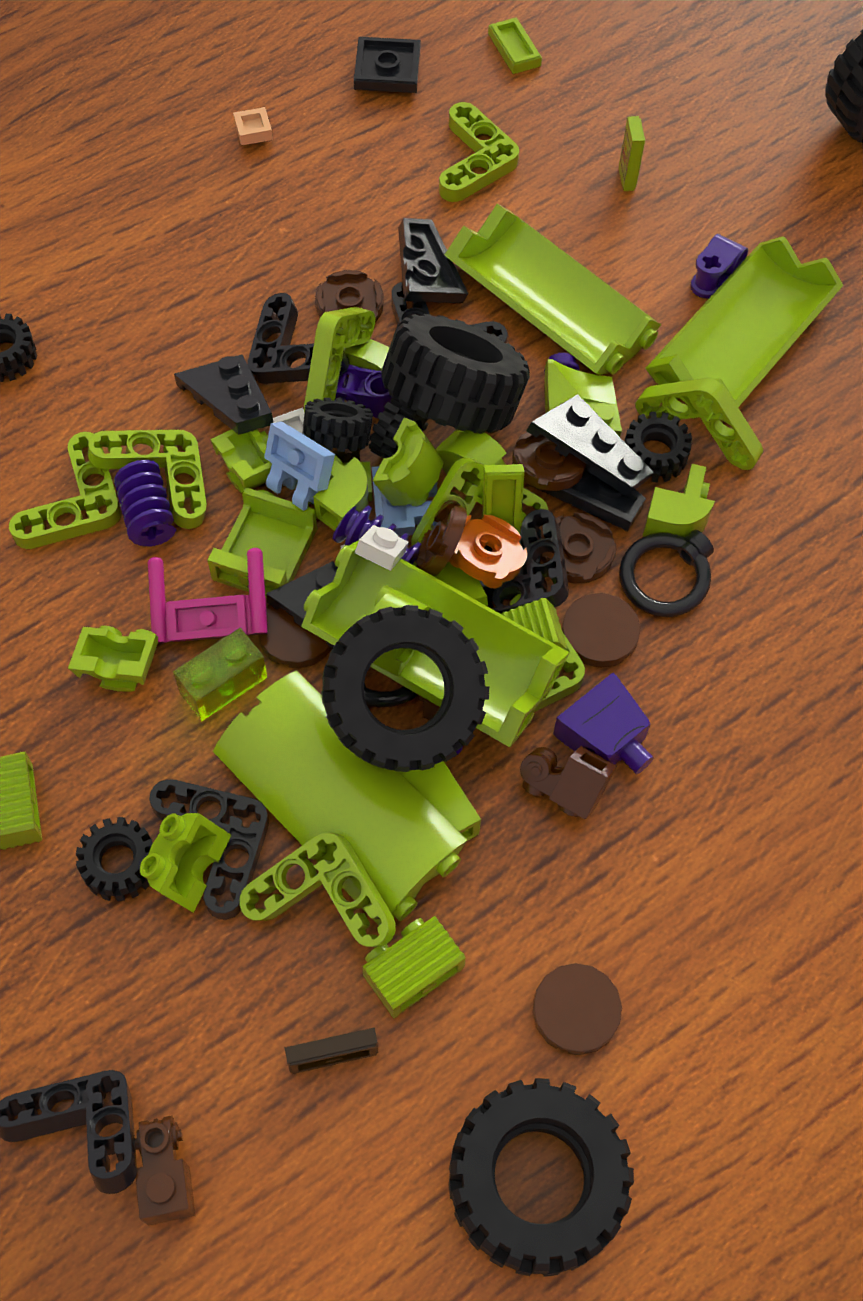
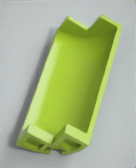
[444,204,661,375]
[645,236,843,407]
[301,540,570,747]
[213,670,467,926]

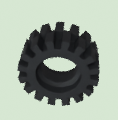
[0,313,37,382]
[369,397,429,458]
[302,398,373,452]
[624,411,692,483]
[75,817,153,902]

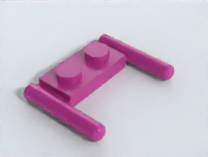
[148,548,268,644]

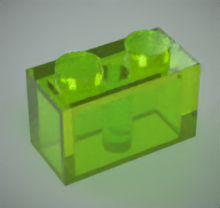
[173,628,268,721]

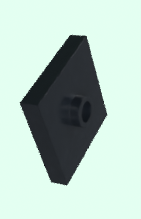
[354,37,421,93]

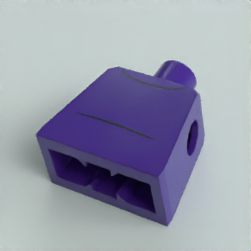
[553,673,654,775]

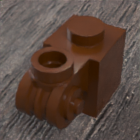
[520,746,617,819]
[135,1115,196,1226]

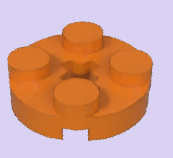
[449,514,527,588]

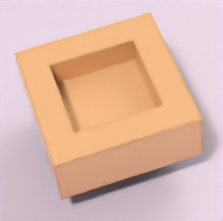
[233,107,273,145]

